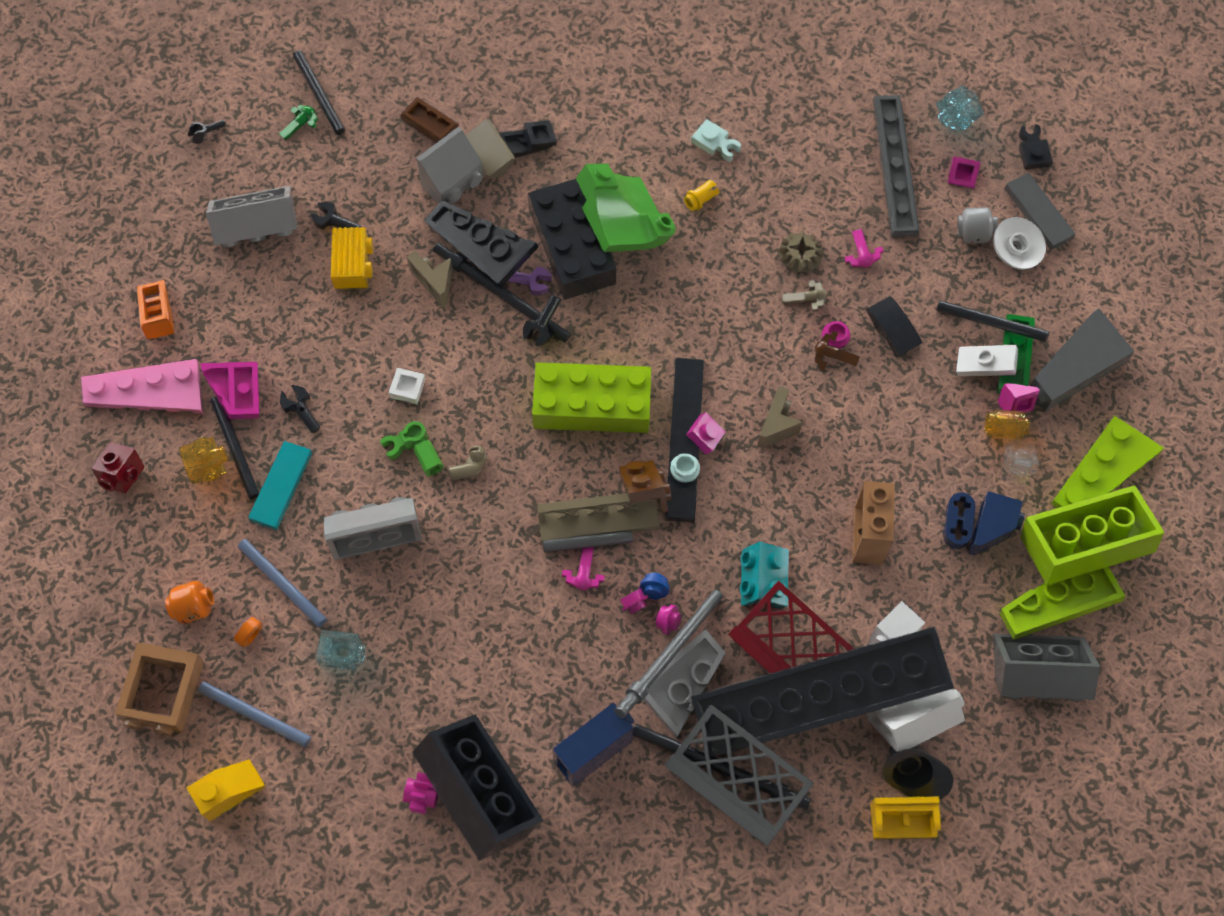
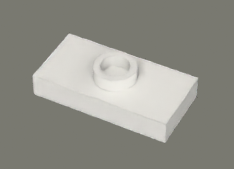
[956,345,1018,376]

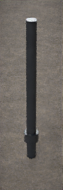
[433,243,571,343]
[633,723,811,811]

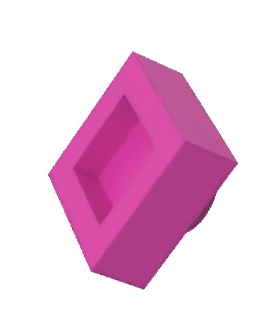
[686,412,725,454]

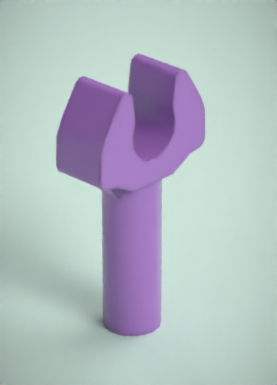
[508,266,552,296]

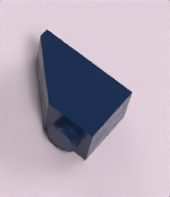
[969,491,1025,556]

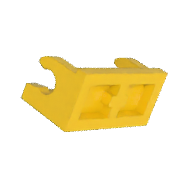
[870,797,941,839]

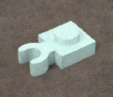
[691,119,741,162]

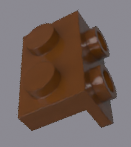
[619,460,672,513]

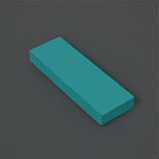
[248,441,313,530]

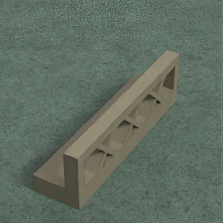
[537,493,660,544]

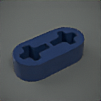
[943,492,976,549]

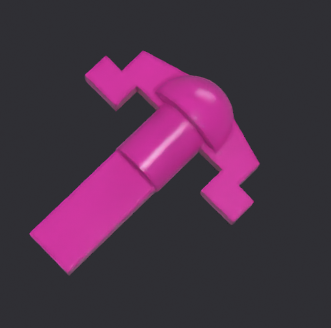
[845,229,884,268]
[562,547,605,591]

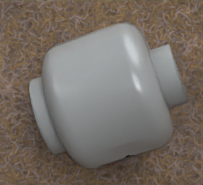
[957,207,998,244]

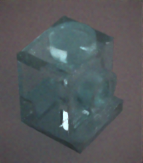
[316,630,366,671]

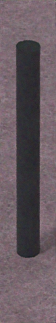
[293,50,346,136]
[937,300,1050,342]
[210,396,259,500]

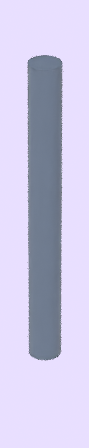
[238,539,327,627]
[198,681,311,748]

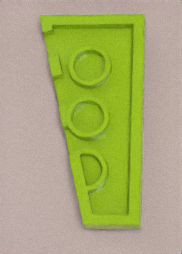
[1051,415,1164,508]
[1000,567,1126,640]

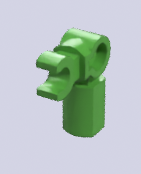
[380,421,444,476]

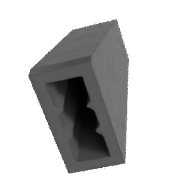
[1030,308,1135,412]

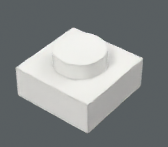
[389,368,426,404]

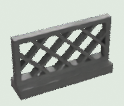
[664,705,814,846]

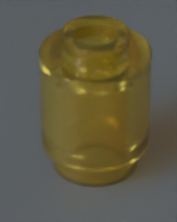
[984,410,1030,440]

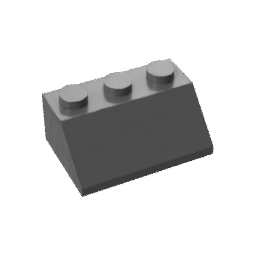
[993,634,1100,701]

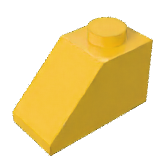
[187,759,266,822]

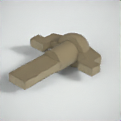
[782,280,827,312]

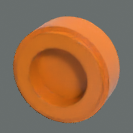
[234,616,263,648]

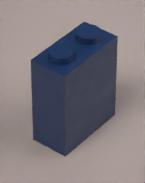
[552,702,634,787]

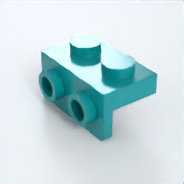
[740,541,789,609]

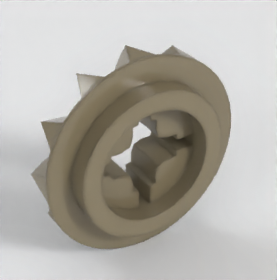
[779,230,824,272]

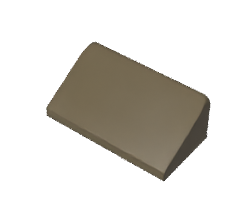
[466,119,515,178]

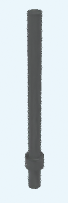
[614,590,723,719]

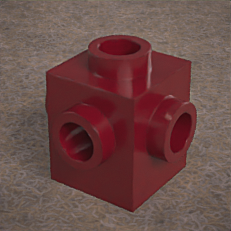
[91,442,145,494]

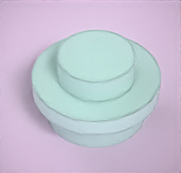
[670,454,700,483]

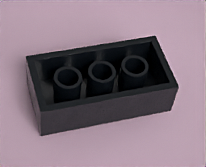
[528,179,616,300]
[412,714,544,861]

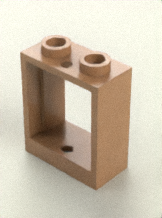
[852,481,895,565]
[115,642,204,736]

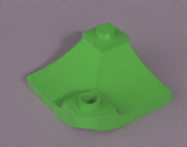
[576,164,676,252]

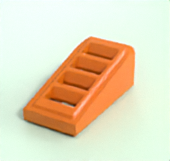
[137,280,174,339]

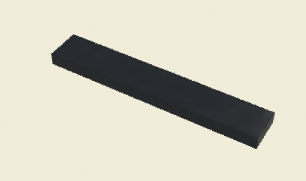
[665,358,704,523]

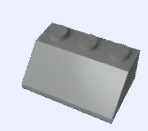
[206,186,298,247]
[324,497,422,560]

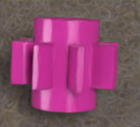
[403,772,439,814]

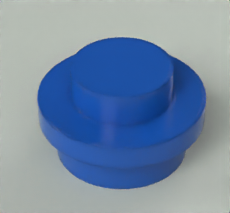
[639,573,670,600]

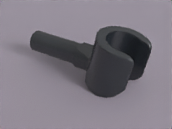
[188,120,226,144]

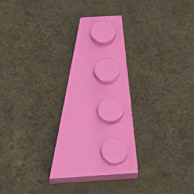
[81,359,203,414]

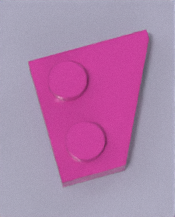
[201,362,259,419]

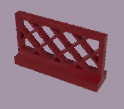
[728,580,854,674]

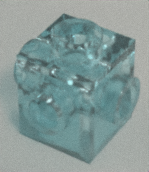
[936,85,984,131]

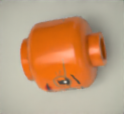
[165,580,215,624]

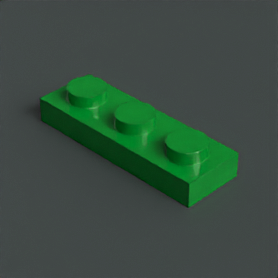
[997,314,1035,394]

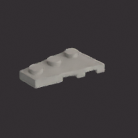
[644,629,726,737]

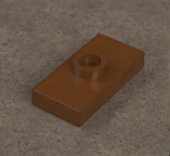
[400,97,459,143]

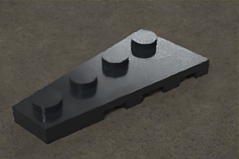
[424,200,539,288]

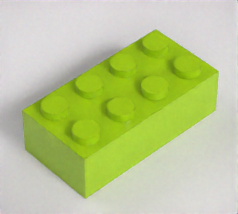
[532,362,651,433]
[1020,485,1165,585]

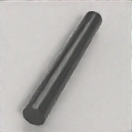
[543,531,633,553]

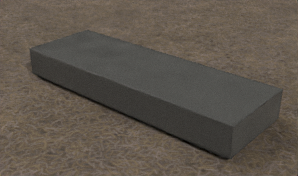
[1005,173,1076,250]

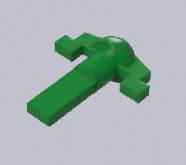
[279,104,319,140]

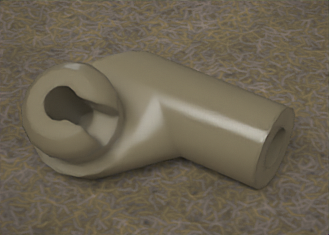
[449,446,487,481]

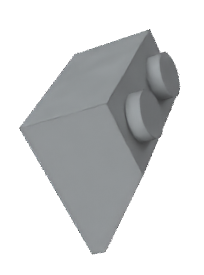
[416,127,484,204]

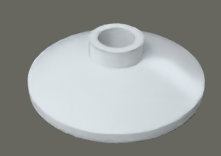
[993,217,1046,270]

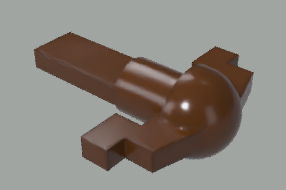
[815,331,860,370]

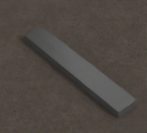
[873,95,920,237]

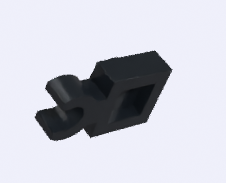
[1019,124,1053,170]

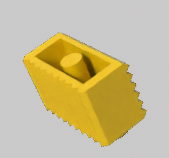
[331,227,373,289]

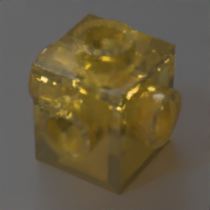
[179,437,229,484]

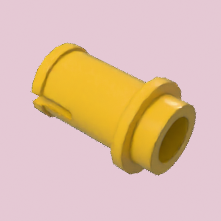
[684,180,719,211]

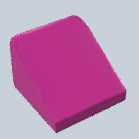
[947,156,981,189]
[998,383,1040,417]

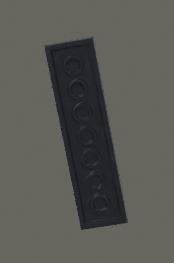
[691,626,955,757]

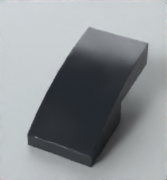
[498,120,557,158]
[866,296,923,357]

